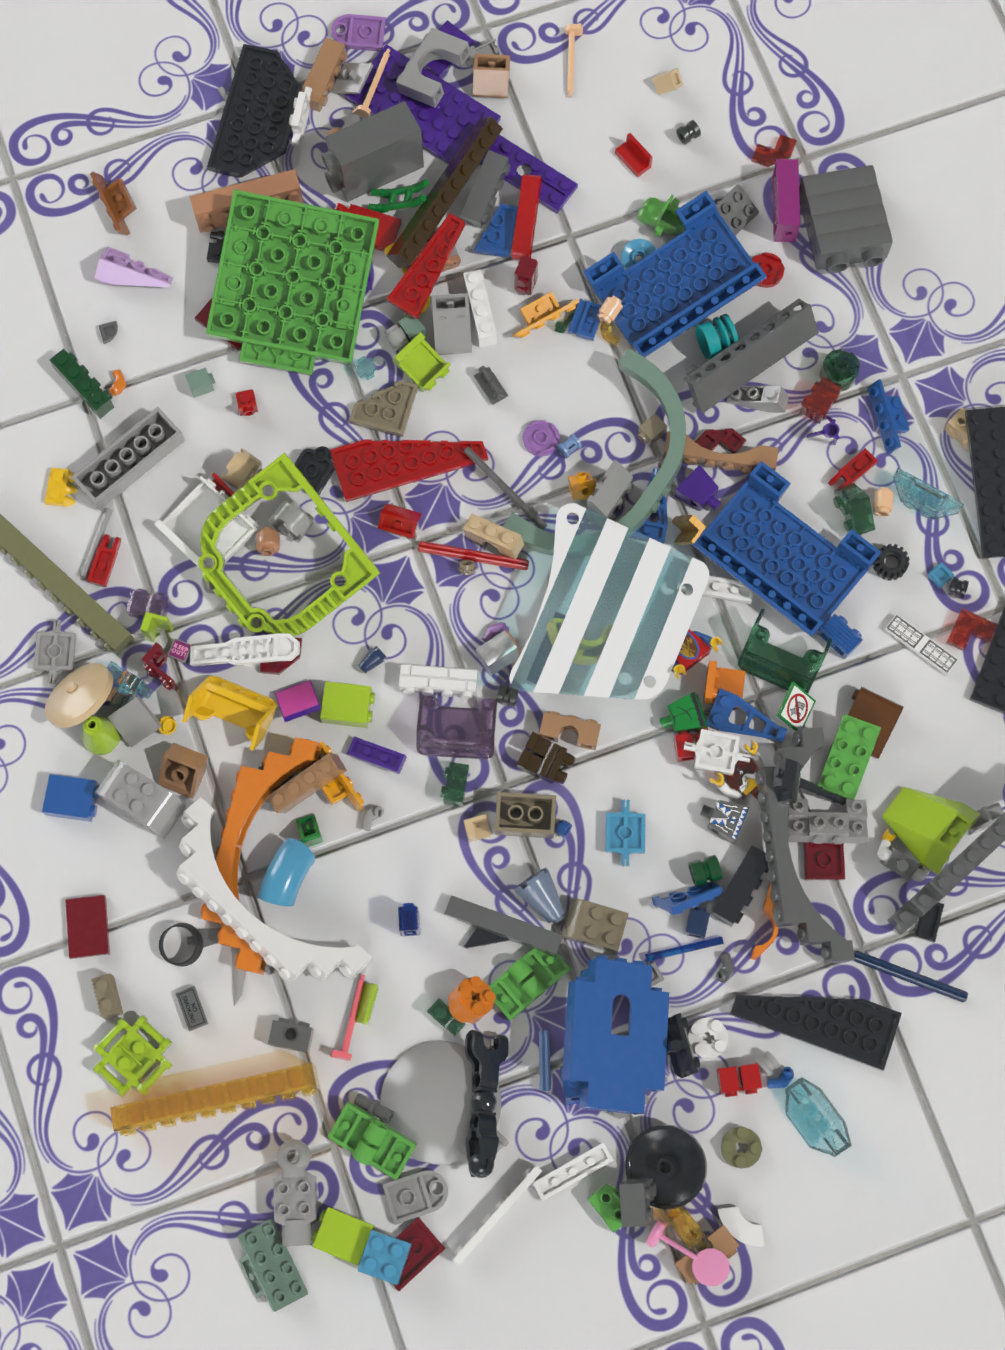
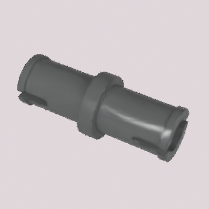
[354,1093,395,1123]

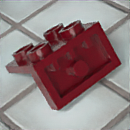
[141,642,179,692]

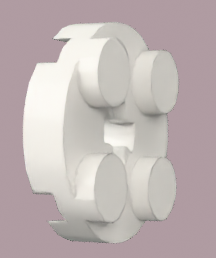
[688,1018,728,1059]

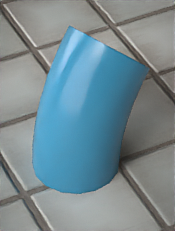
[258,838,315,906]

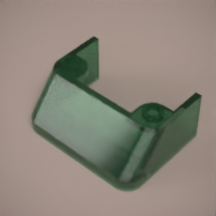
[738,608,833,693]

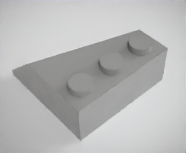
[585,459,634,528]

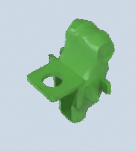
[637,194,686,237]

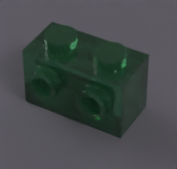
[440,762,470,807]

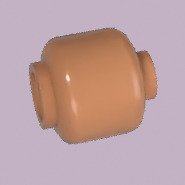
[256,527,280,556]

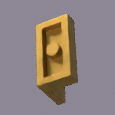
[671,515,706,545]

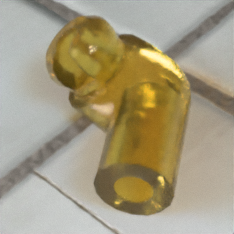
[600,322,621,346]

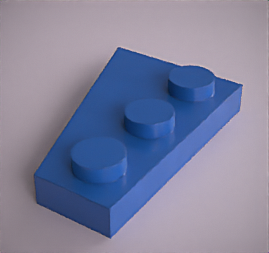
[474,204,518,258]
[652,882,723,915]

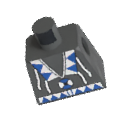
[700,800,750,844]

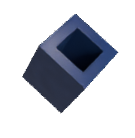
[684,907,710,939]

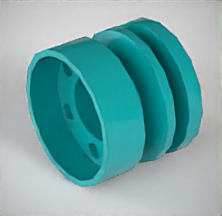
[695,313,739,361]

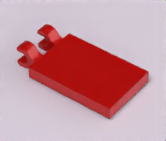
[334,203,402,252]

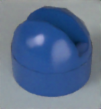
[555,820,572,837]

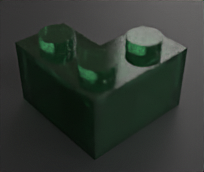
[833,483,875,535]

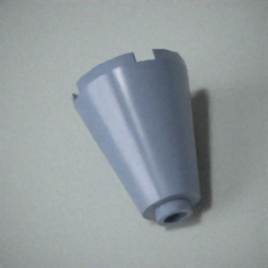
[514,867,565,924]

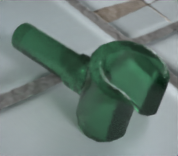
[555,312,575,333]

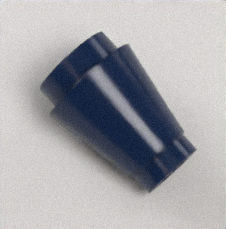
[358,646,386,673]

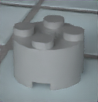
[269,501,314,542]

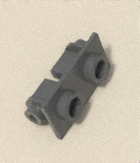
[474,366,508,405]

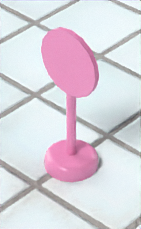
[646,1219,730,1286]

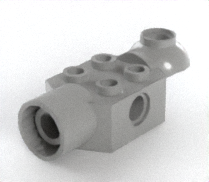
[273,1139,318,1247]

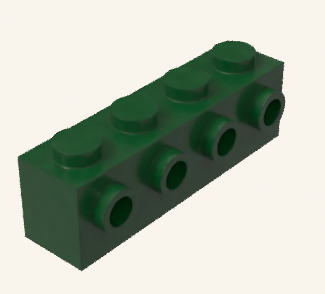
[49,348,114,419]

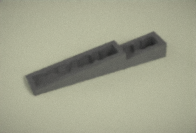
[444,895,563,956]

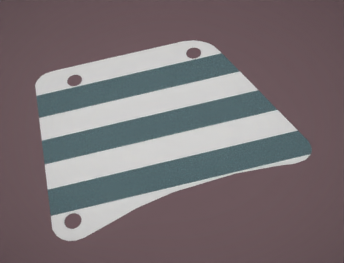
[509,503,709,699]

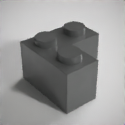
[619,1178,657,1227]

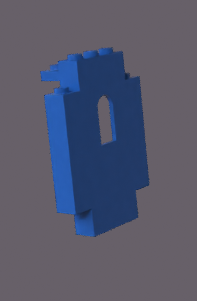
[562,955,669,1115]

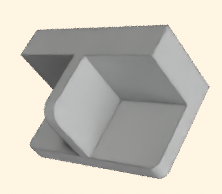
[968,802,1004,835]

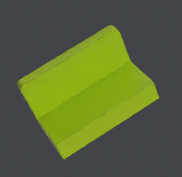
[140,612,174,642]

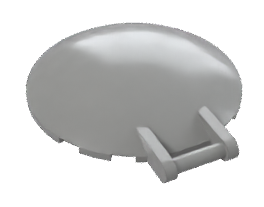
[380,1041,510,1165]

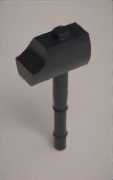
[773,758,846,805]

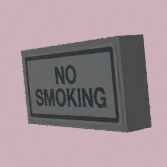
[176,986,209,1031]

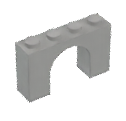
[396,28,471,108]

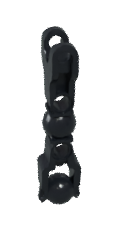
[464,1030,509,1178]

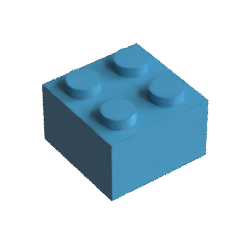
[358,1230,412,1285]

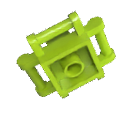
[92,1015,173,1097]

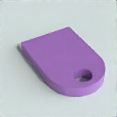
[332,14,386,52]

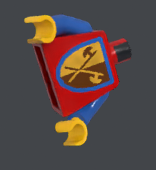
[672,629,724,679]

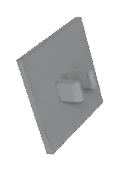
[332,62,373,94]

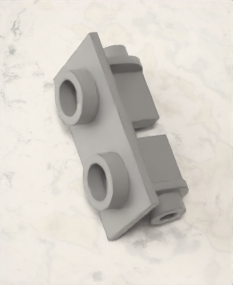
[465,38,499,67]

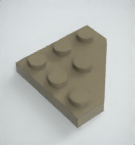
[349,380,418,437]

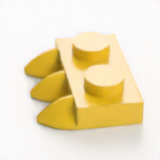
[45,468,78,507]

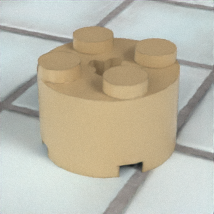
[222,448,263,490]

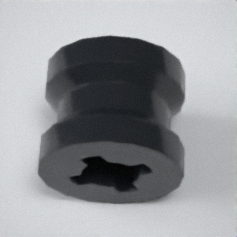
[948,577,969,599]

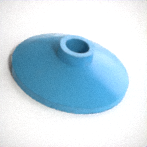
[621,239,656,270]

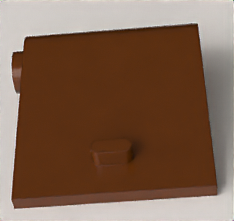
[848,686,904,759]

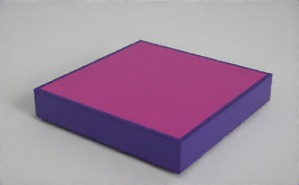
[275,679,321,722]

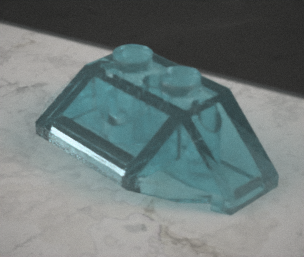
[893,468,964,520]
[785,1077,852,1157]

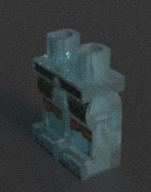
[105,661,153,708]

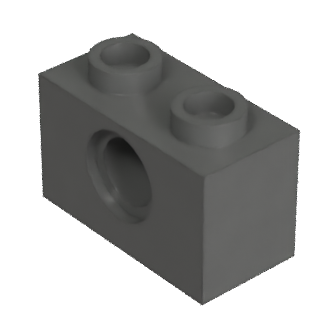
[268,1018,314,1053]

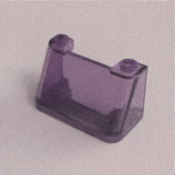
[416,695,497,759]

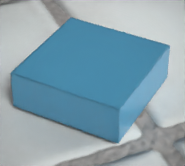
[927,562,955,589]

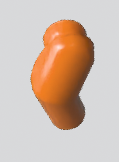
[109,369,126,396]

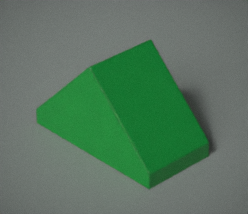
[296,814,323,847]

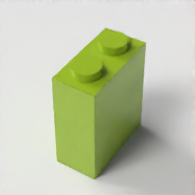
[320,681,375,728]
[311,1207,375,1266]

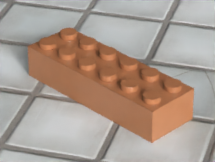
[189,169,304,233]

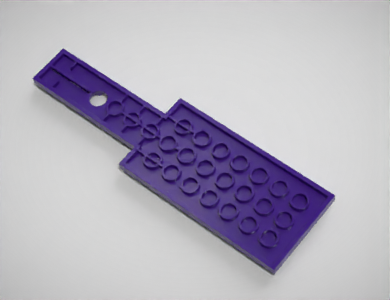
[345,44,578,214]

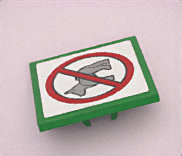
[776,682,816,731]

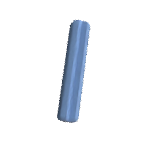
[539,1030,551,1091]

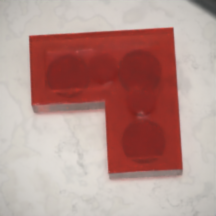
[946,608,997,651]

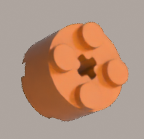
[448,976,496,1024]

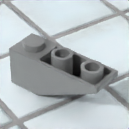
[727,386,789,413]

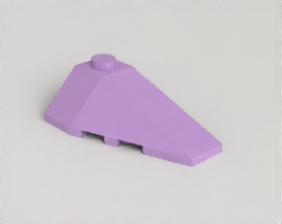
[94,246,173,287]

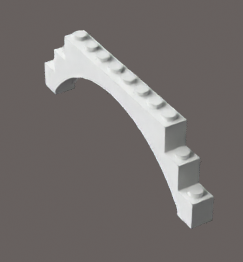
[176,797,372,983]

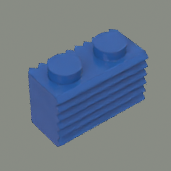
[817,614,863,659]

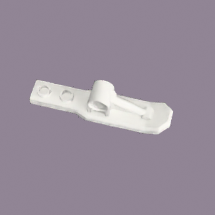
[190,634,300,667]

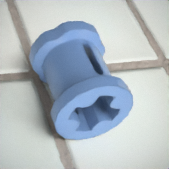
[557,434,582,458]

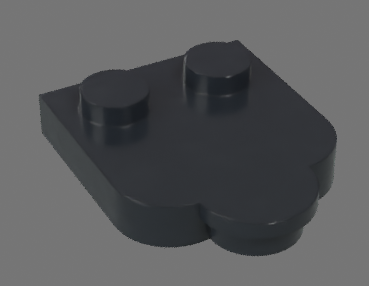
[294,446,335,495]

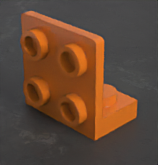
[703,660,746,708]

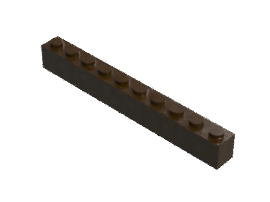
[386,116,503,268]

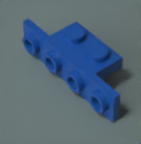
[867,379,910,454]

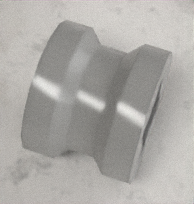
[755,1051,780,1077]

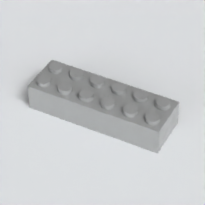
[71,407,185,511]

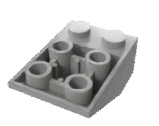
[432,293,472,355]

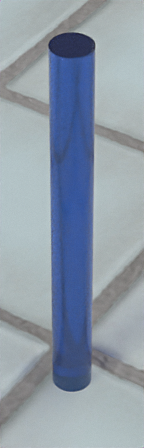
[645,936,724,962]

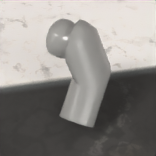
[361,806,384,831]

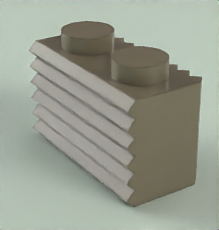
[91,974,123,1020]

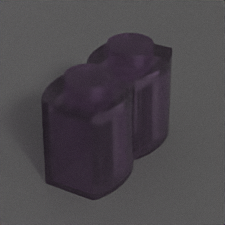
[126,589,170,619]

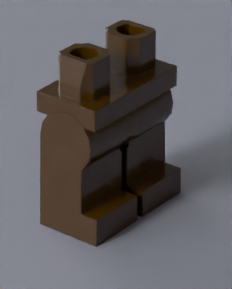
[516,732,576,784]

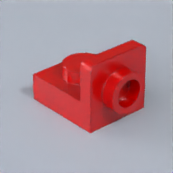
[235,389,258,416]

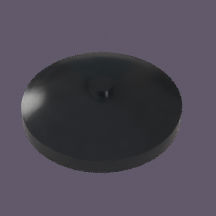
[625,1125,707,1209]

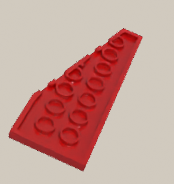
[330,439,488,502]

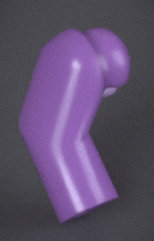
[482,622,509,642]

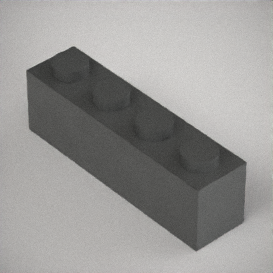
[460,150,511,228]

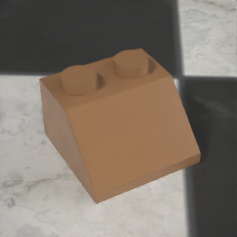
[158,743,209,799]

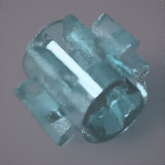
[354,356,377,380]

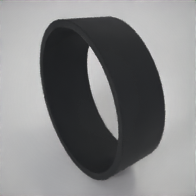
[159,923,203,967]

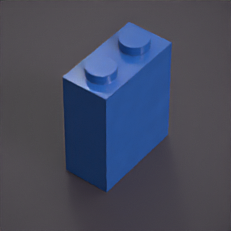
[42,774,99,822]

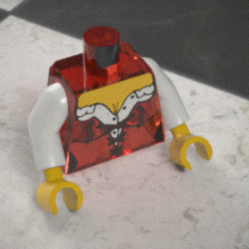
[709,740,764,800]

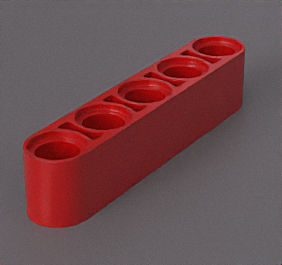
[512,174,542,260]

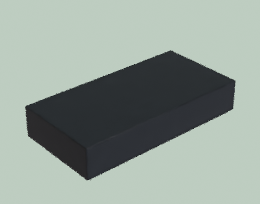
[915,902,944,943]

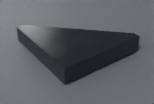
[464,927,510,949]

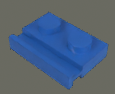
[568,298,602,341]

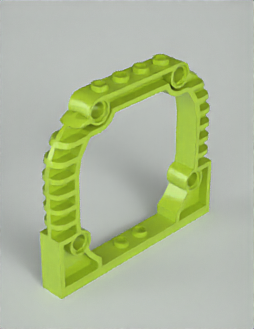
[198,453,381,636]

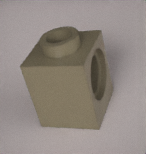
[638,413,668,446]

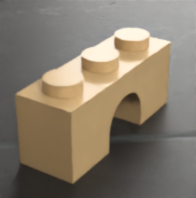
[463,514,524,560]

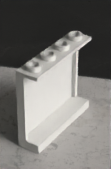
[154,476,257,568]

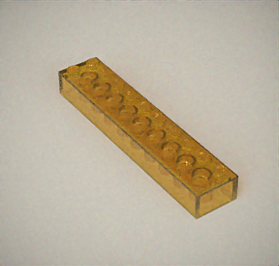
[110,1063,320,1137]

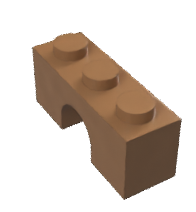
[539,711,601,751]
[674,1225,739,1285]

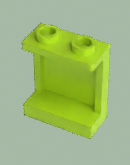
[392,332,451,392]

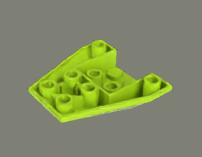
[882,787,981,875]

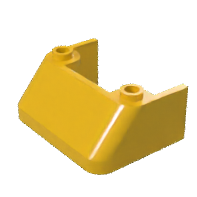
[182,676,278,751]

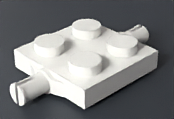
[289,87,312,146]
[684,729,751,776]

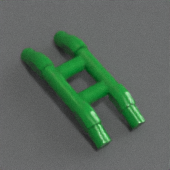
[368,179,429,213]

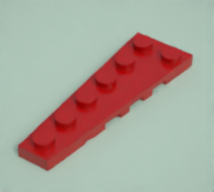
[386,213,466,320]

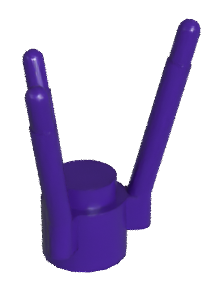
[806,415,840,445]

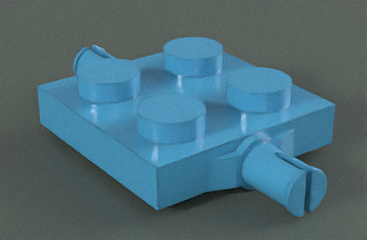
[606,800,645,867]

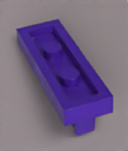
[346,736,407,774]

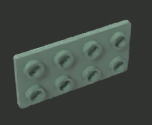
[238,1219,308,1312]

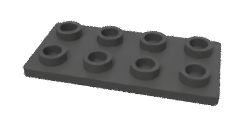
[714,185,759,236]

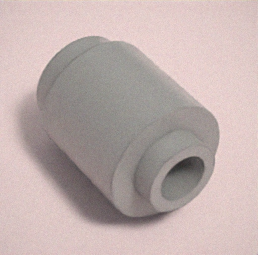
[385,324,410,352]

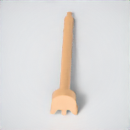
[565,23,583,98]
[353,49,390,119]

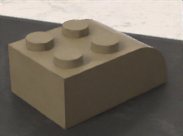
[561,898,629,954]

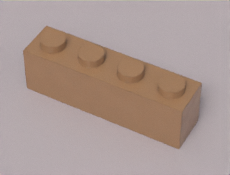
[301,38,348,112]
[267,753,347,813]

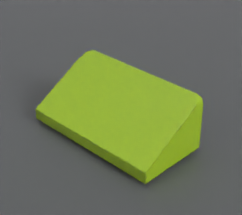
[355,983,379,1025]

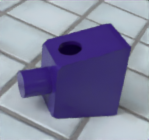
[674,465,722,511]

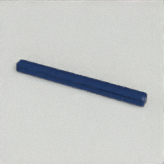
[853,951,968,1002]

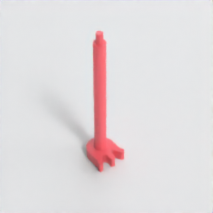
[331,974,365,1061]

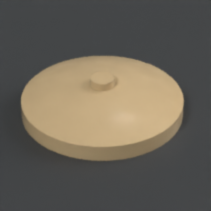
[45,663,113,728]

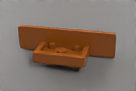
[90,171,137,235]

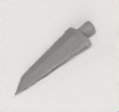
[231,947,246,1006]

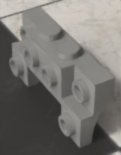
[788,799,868,844]

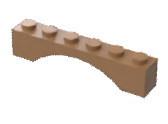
[663,431,779,473]

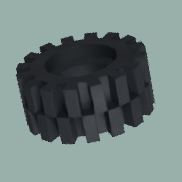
[873,544,910,581]

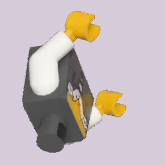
[877,828,930,882]

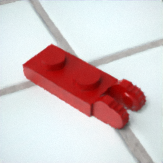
[828,448,878,494]
[87,534,121,587]

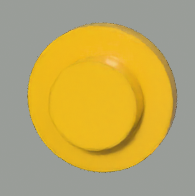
[158,716,177,735]

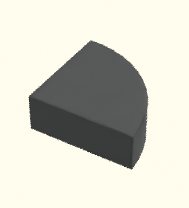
[99,321,118,344]

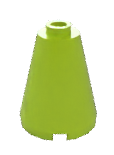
[82,716,121,755]

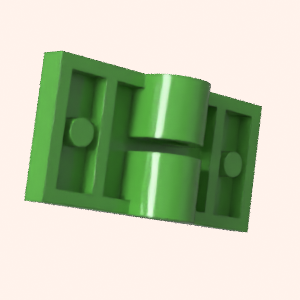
[817,714,881,800]
[489,948,571,1021]
[328,1101,417,1180]

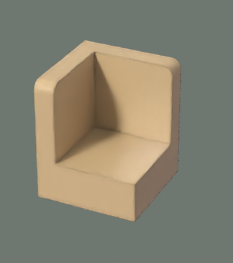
[652,68,683,95]
[464,814,491,842]

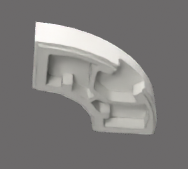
[717,1207,765,1246]

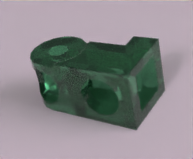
[427,998,466,1036]

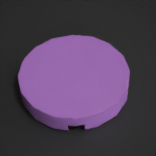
[523,420,560,457]

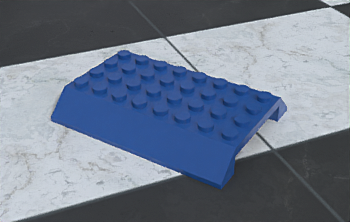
[583,191,767,357]
[691,461,881,637]

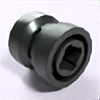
[676,120,701,145]
[496,684,519,707]

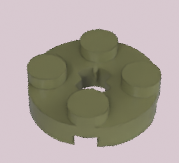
[721,1127,762,1169]

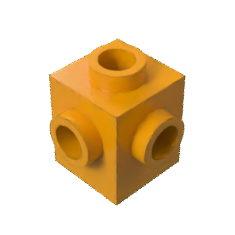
[568,472,597,501]

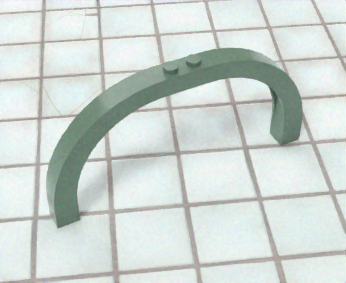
[502,348,686,557]

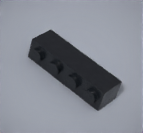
[711,845,769,927]

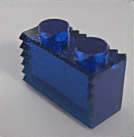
[398,903,421,936]

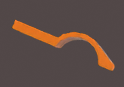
[751,881,778,960]

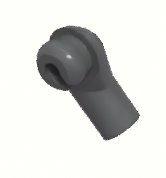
[716,953,734,982]

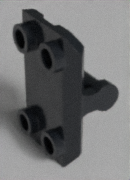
[666,1013,700,1078]

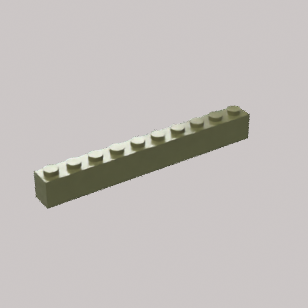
[0,514,134,655]

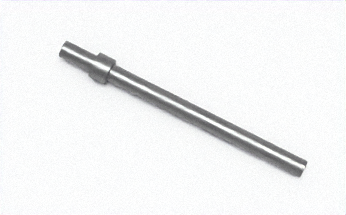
[463,446,547,530]

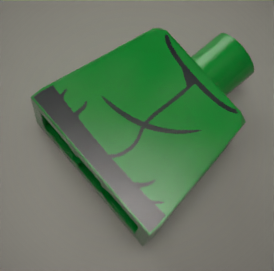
[660,691,709,733]

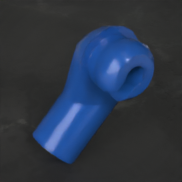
[767,1067,794,1089]

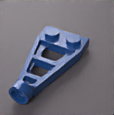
[629,468,668,544]
[706,688,787,743]

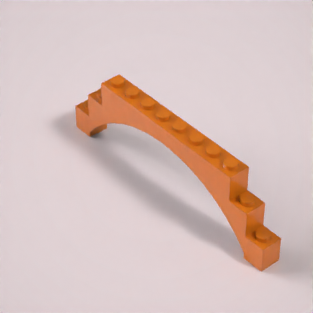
[201,737,322,975]

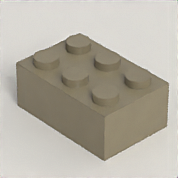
[495,792,556,839]

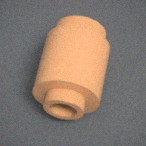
[597,296,623,325]
[873,487,894,517]

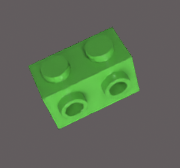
[588,1183,622,1233]

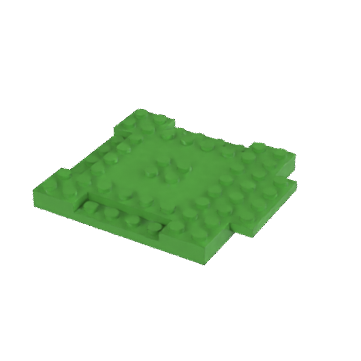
[206,189,379,376]

